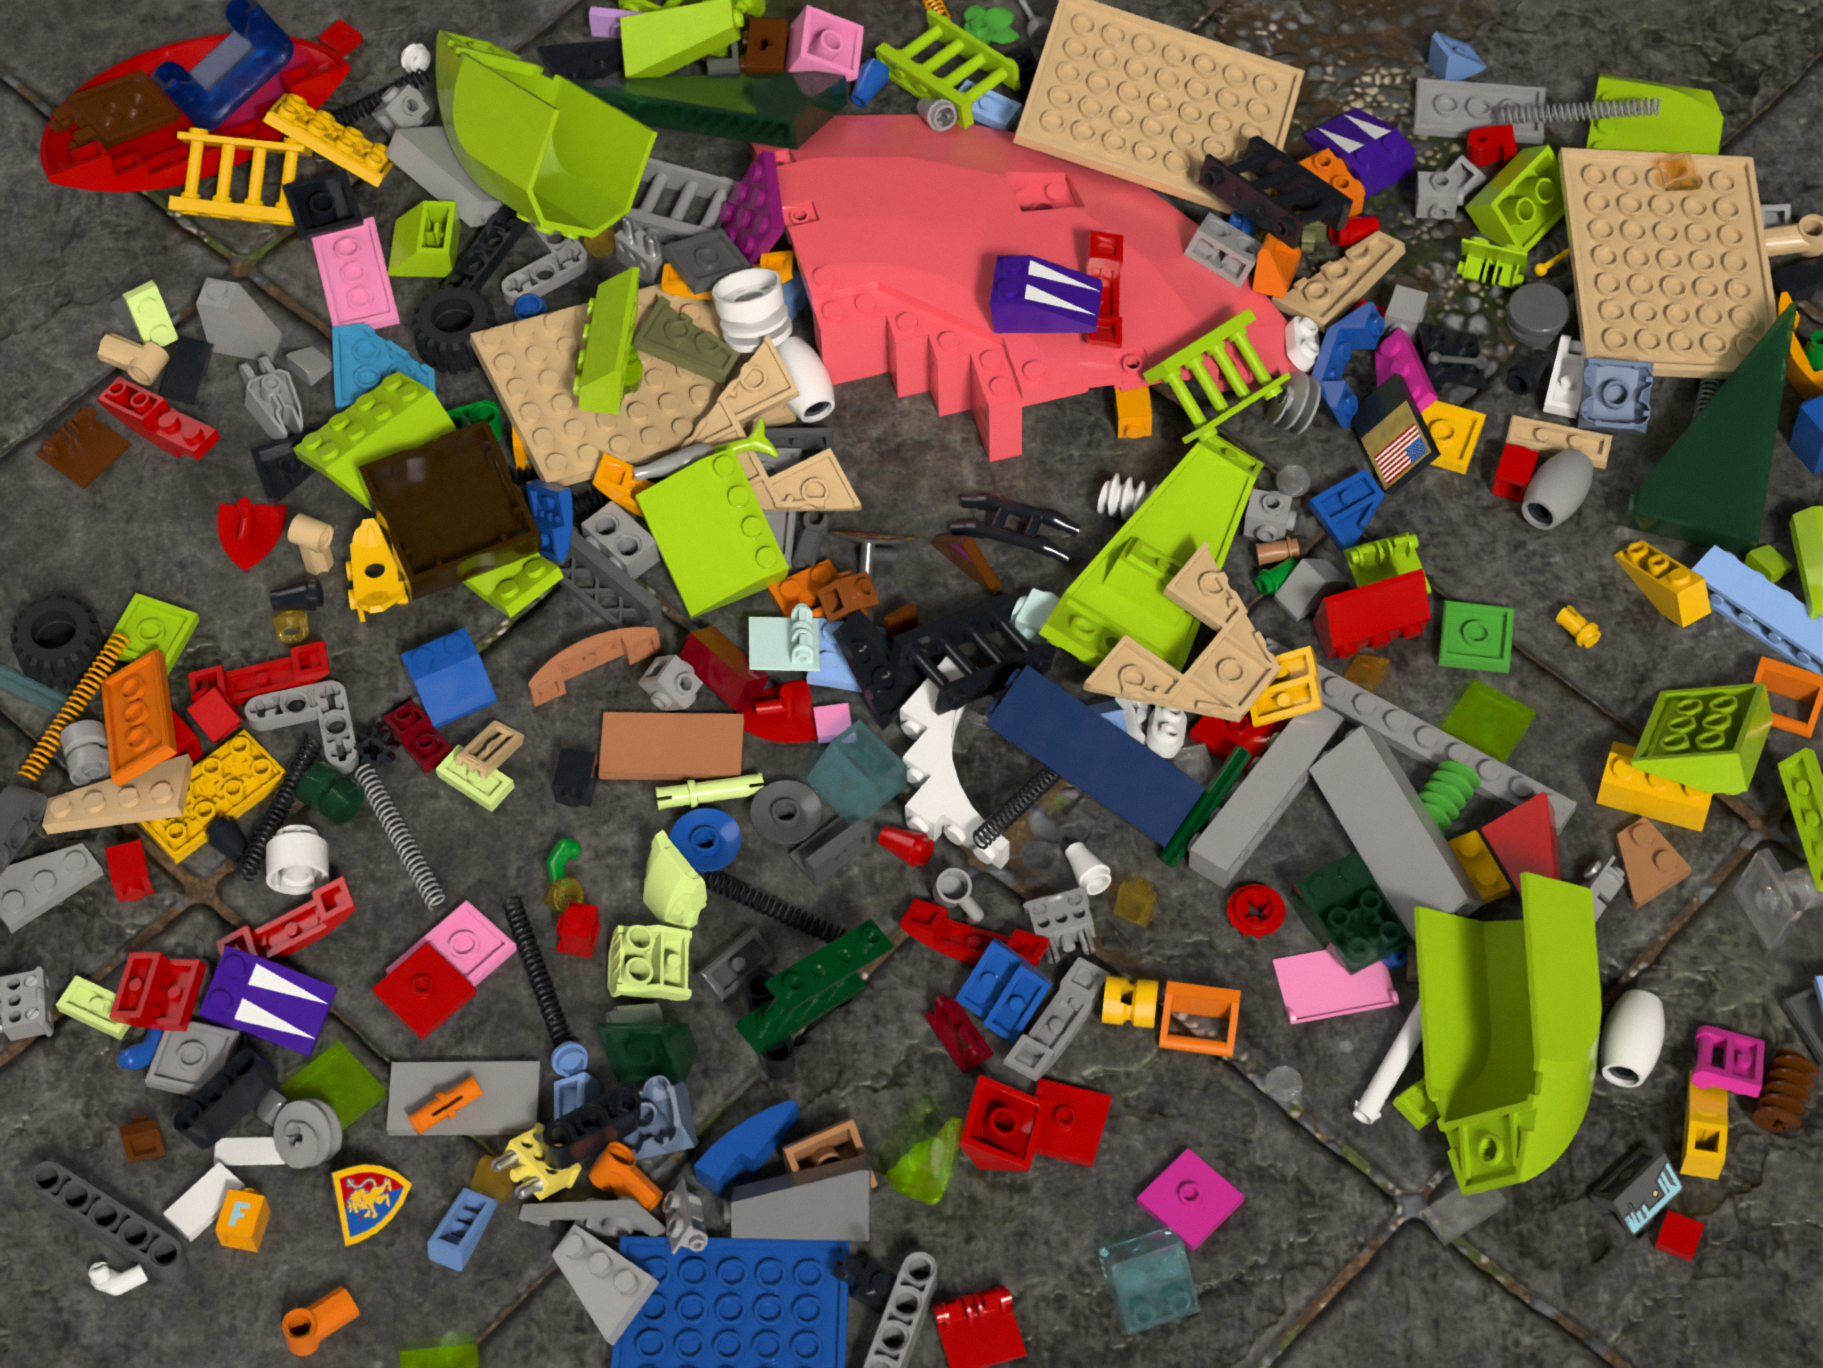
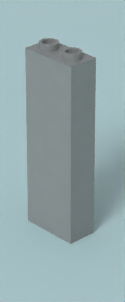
[1309,725,1485,942]

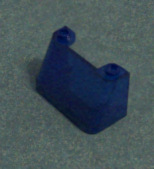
[148,0,295,131]

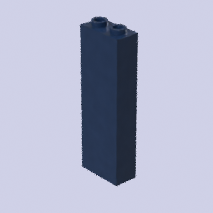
[984,665,1206,849]

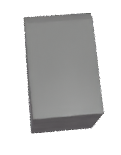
[1274,558,1349,622]

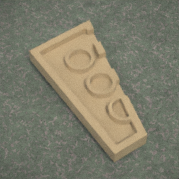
[1271,230,1405,334]
[42,754,193,835]

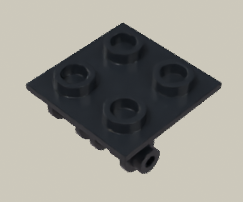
[1416,322,1487,393]

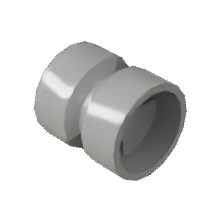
[59,720,111,787]

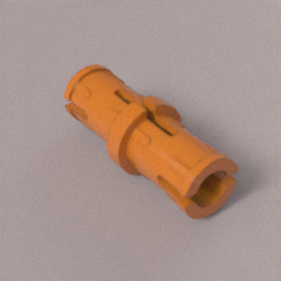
[407,1075,483,1136]

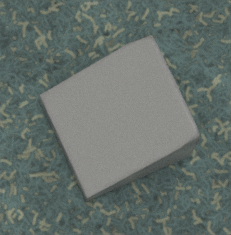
[1446,154,1489,199]
[1760,204,1791,228]
[285,346,334,387]

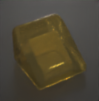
[1658,151,1702,191]
[1343,655,1390,695]

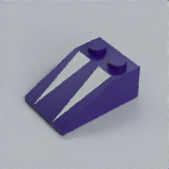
[1303,107,1415,199]
[990,255,1103,333]
[198,946,338,1058]

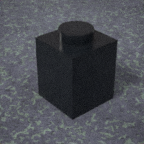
[552,748,599,807]

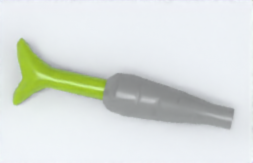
[632,417,778,482]

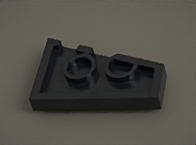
[832,609,925,731]

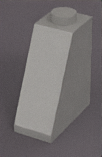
[196,277,283,363]

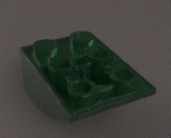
[1288,851,1414,976]

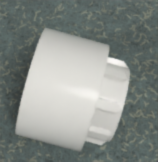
[266,825,329,895]

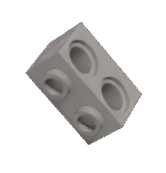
[1184,212,1262,288]
[581,500,660,580]

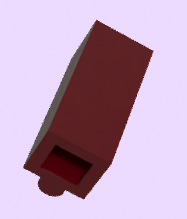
[679,626,769,714]

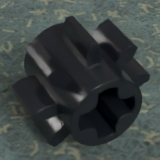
[354,722,401,769]

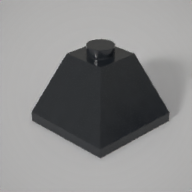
[282,169,364,241]

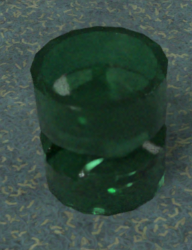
[296,761,365,826]

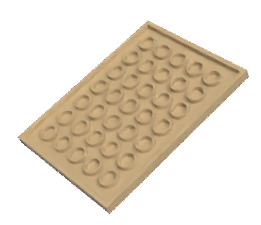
[1013,0,1305,223]
[1558,147,1786,382]
[470,283,796,487]

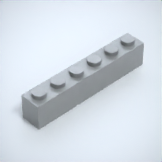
[1187,705,1345,889]

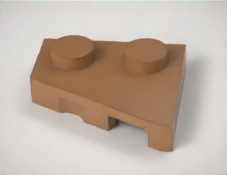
[1615,816,1692,910]

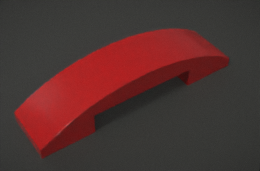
[1085,230,1123,349]
[188,640,330,705]
[216,876,357,962]
[900,899,1050,967]

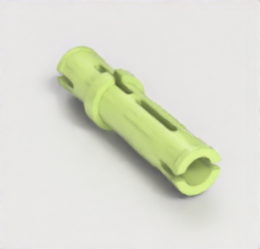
[655,772,764,810]

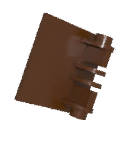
[36,405,131,489]

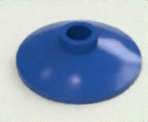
[669,808,741,873]

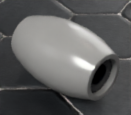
[1522,449,1594,530]

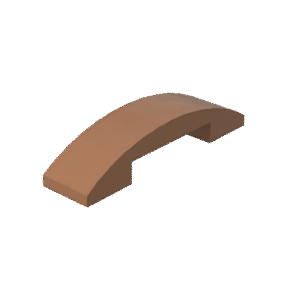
[528,627,661,707]

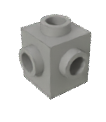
[371,84,430,138]
[1415,171,1464,219]
[1244,488,1297,542]
[638,654,703,711]

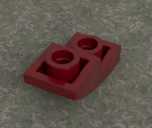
[382,699,453,774]

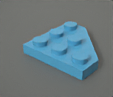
[332,323,437,414]

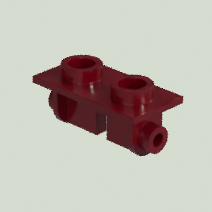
[924,995,994,1073]

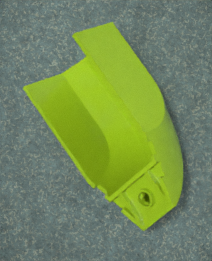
[436,30,658,240]
[1414,872,1602,1196]

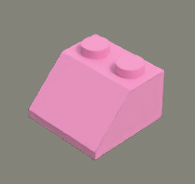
[784,5,864,86]

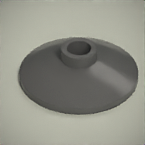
[750,780,822,845]

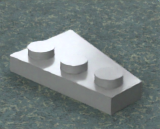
[0,843,104,934]
[552,1224,659,1346]

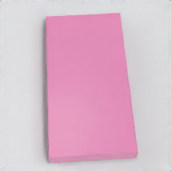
[312,216,400,329]

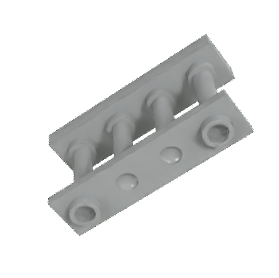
[604,158,738,246]

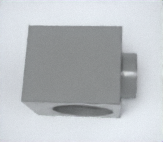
[1383,284,1429,343]

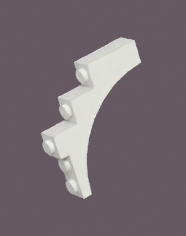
[900,656,1009,869]

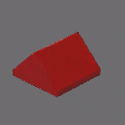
[958,1075,1048,1172]

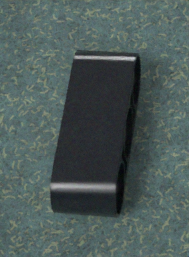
[744,969,795,1080]
[173,1049,278,1149]
[542,1086,641,1170]

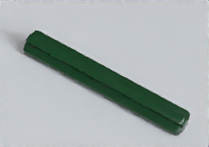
[1159,745,1251,868]

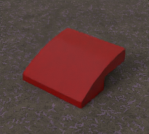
[109,952,207,1032]

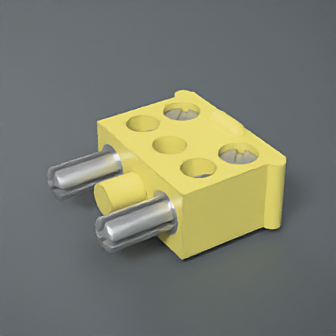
[491,1123,581,1200]

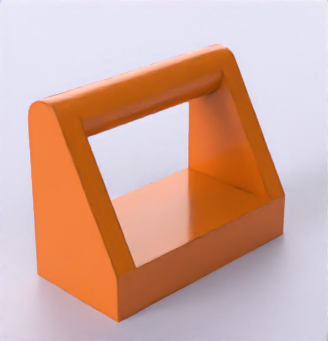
[1252,232,1302,299]
[1753,656,1823,739]
[1159,981,1241,1058]

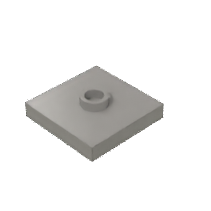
[145,1021,241,1097]

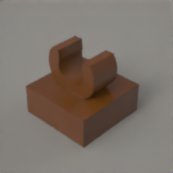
[120,1113,166,1163]

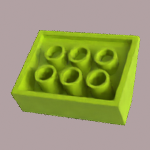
[635,447,789,619]
[1631,682,1773,795]

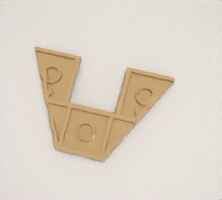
[678,335,862,512]
[1083,542,1281,722]

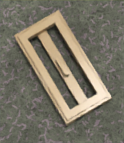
[455,720,524,779]

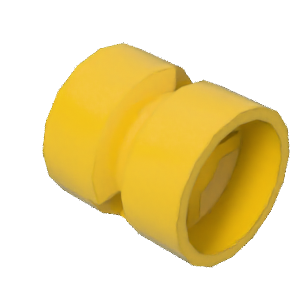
[1102,975,1159,1029]

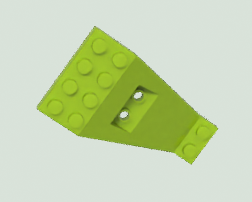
[293,371,564,618]
[1039,434,1264,707]

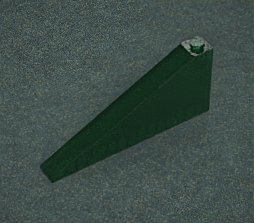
[570,71,847,150]
[1625,303,1797,556]

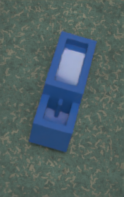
[694,1100,799,1197]

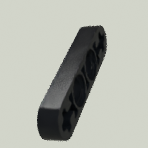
[441,204,529,290]

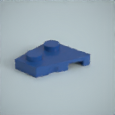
[1308,468,1385,556]

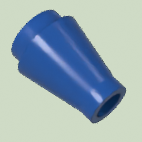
[850,58,890,108]

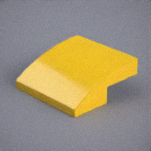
[1250,646,1323,728]

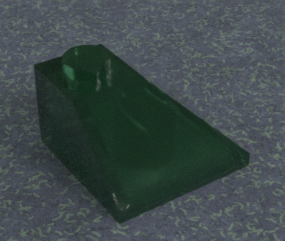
[596,1022,699,1082]

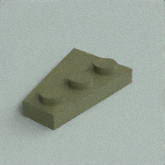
[633,296,740,385]

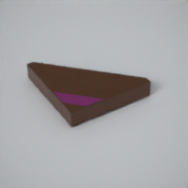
[931,535,1002,595]

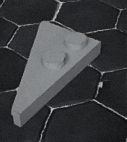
[519,1197,669,1239]

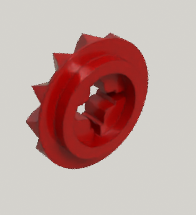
[1227,884,1286,939]

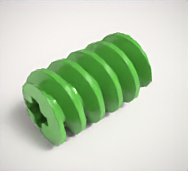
[1418,760,1481,836]

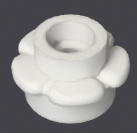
[401,43,431,73]

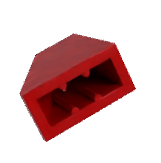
[1481,791,1561,897]

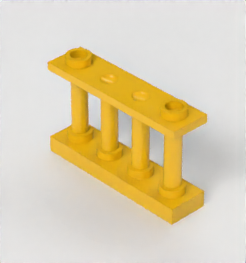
[168,128,312,227]

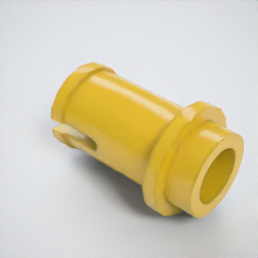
[1556,605,1601,648]

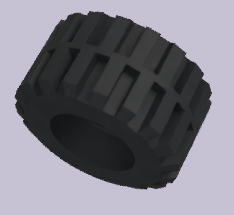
[411,284,497,375]
[10,595,106,691]

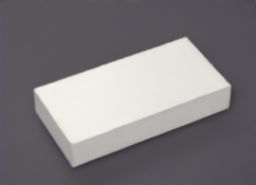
[163,1162,246,1242]

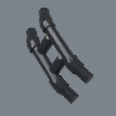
[950,493,1081,564]

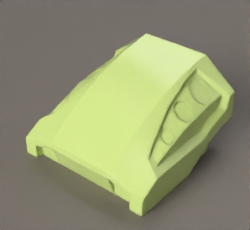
[643,830,707,930]
[607,925,692,1001]

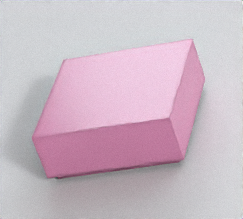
[813,703,853,744]

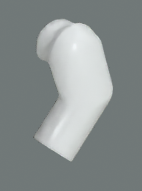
[88,1262,148,1296]

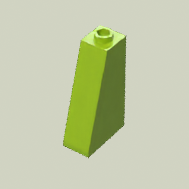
[620,0,744,88]

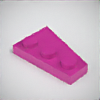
[1375,327,1438,413]

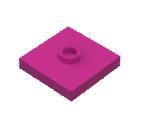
[1136,1148,1244,1252]

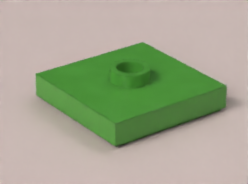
[1438,600,1515,673]

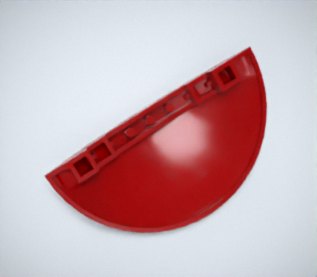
[40,32,351,192]

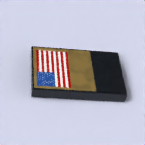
[1351,373,1441,495]

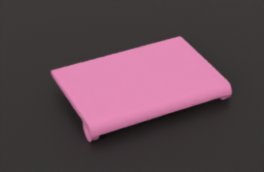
[1272,940,1399,1025]

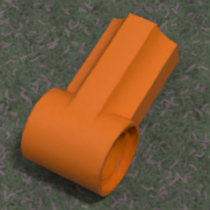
[588,1141,663,1213]
[282,1286,360,1356]

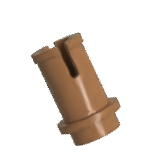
[1255,536,1300,566]

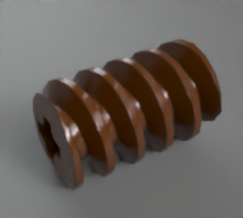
[1752,1048,1820,1133]

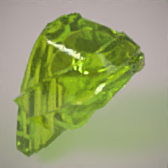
[885,1117,963,1205]

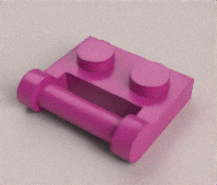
[1692,1025,1765,1098]

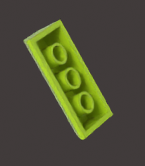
[573,267,640,415]

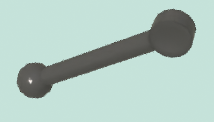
[1428,351,1488,369]

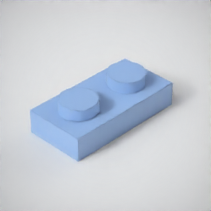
[958,80,1022,131]

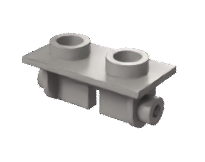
[1581,855,1625,923]
[662,1179,708,1255]

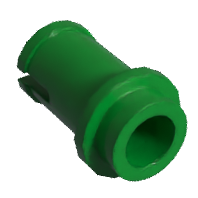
[1255,557,1298,595]

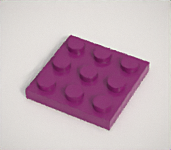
[719,150,785,265]

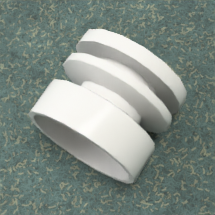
[712,268,793,353]

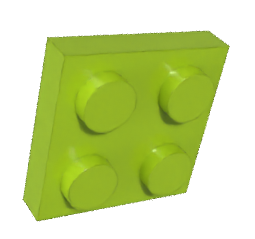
[103,593,200,676]

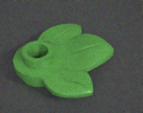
[963,5,1019,45]

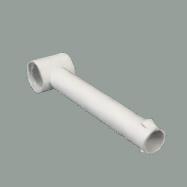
[1353,995,1422,1125]

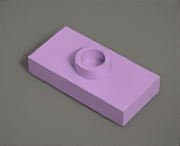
[589,6,647,39]

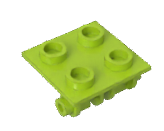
[1457,237,1528,290]
[1343,532,1432,594]

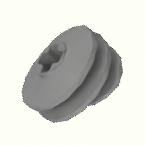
[1267,370,1321,435]
[273,1098,343,1169]

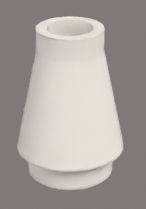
[1065,842,1112,895]

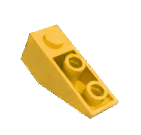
[1614,540,1711,628]
[1680,1070,1728,1180]

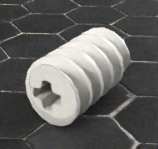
[1097,473,1158,521]

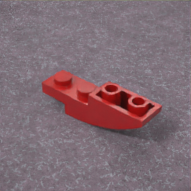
[96,377,220,461]

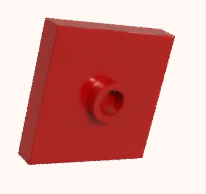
[1189,710,1287,776]
[372,943,477,1041]
[1034,1078,1112,1168]

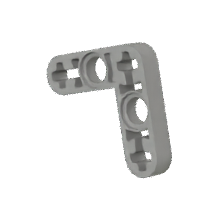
[502,222,588,307]
[245,680,359,775]

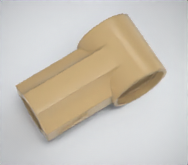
[1764,214,1823,258]
[97,333,170,386]
[288,513,334,575]

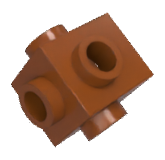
[817,570,880,623]

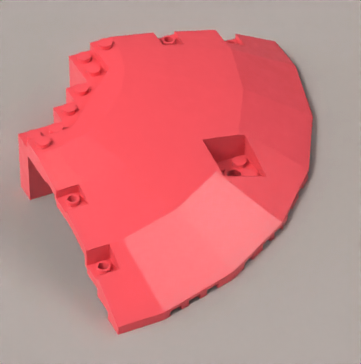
[744,115,1311,462]

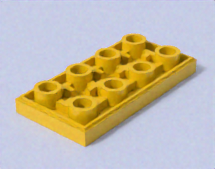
[263,93,395,187]
[136,729,287,865]

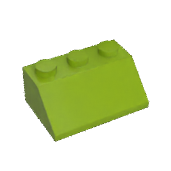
[1465,145,1565,253]

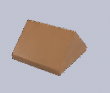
[782,1117,878,1189]

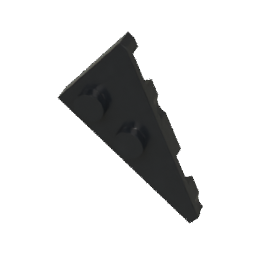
[537,39,625,88]
[250,426,323,507]

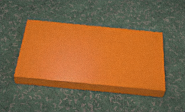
[101,648,177,787]

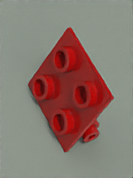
[931,1285,1027,1368]

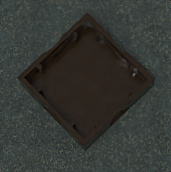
[358,419,541,601]

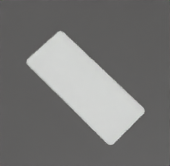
[214,1137,285,1166]

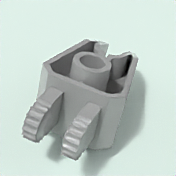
[239,356,303,441]

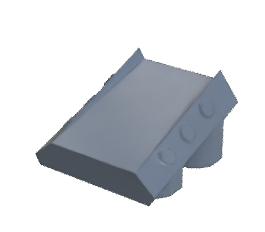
[1578,358,1654,434]
[617,1075,699,1160]

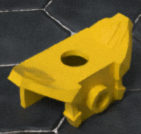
[346,518,409,622]

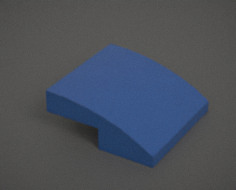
[526,479,573,562]
[955,937,1053,1044]

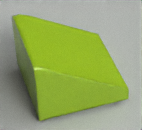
[1744,544,1794,584]

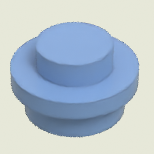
[551,1041,588,1077]

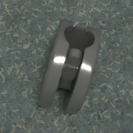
[1506,283,1571,347]

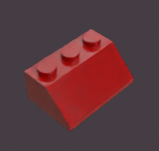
[1312,568,1431,659]

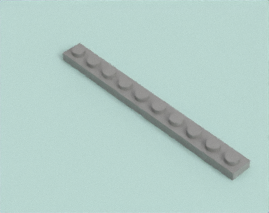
[1265,638,1577,836]

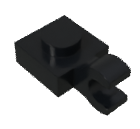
[831,1256,898,1314]

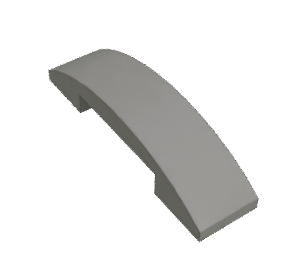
[1003,957,1111,1081]

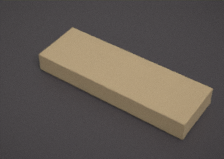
[1505,415,1613,469]

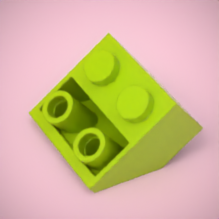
[388,201,461,278]

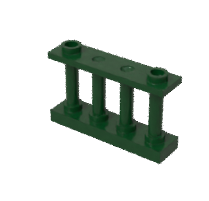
[735,919,894,1055]

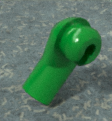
[546,837,581,889]

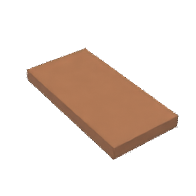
[599,712,745,781]

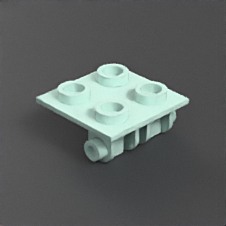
[749,603,820,671]

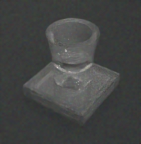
[1733,848,1823,950]

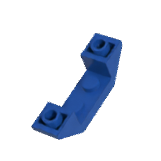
[1311,302,1385,429]

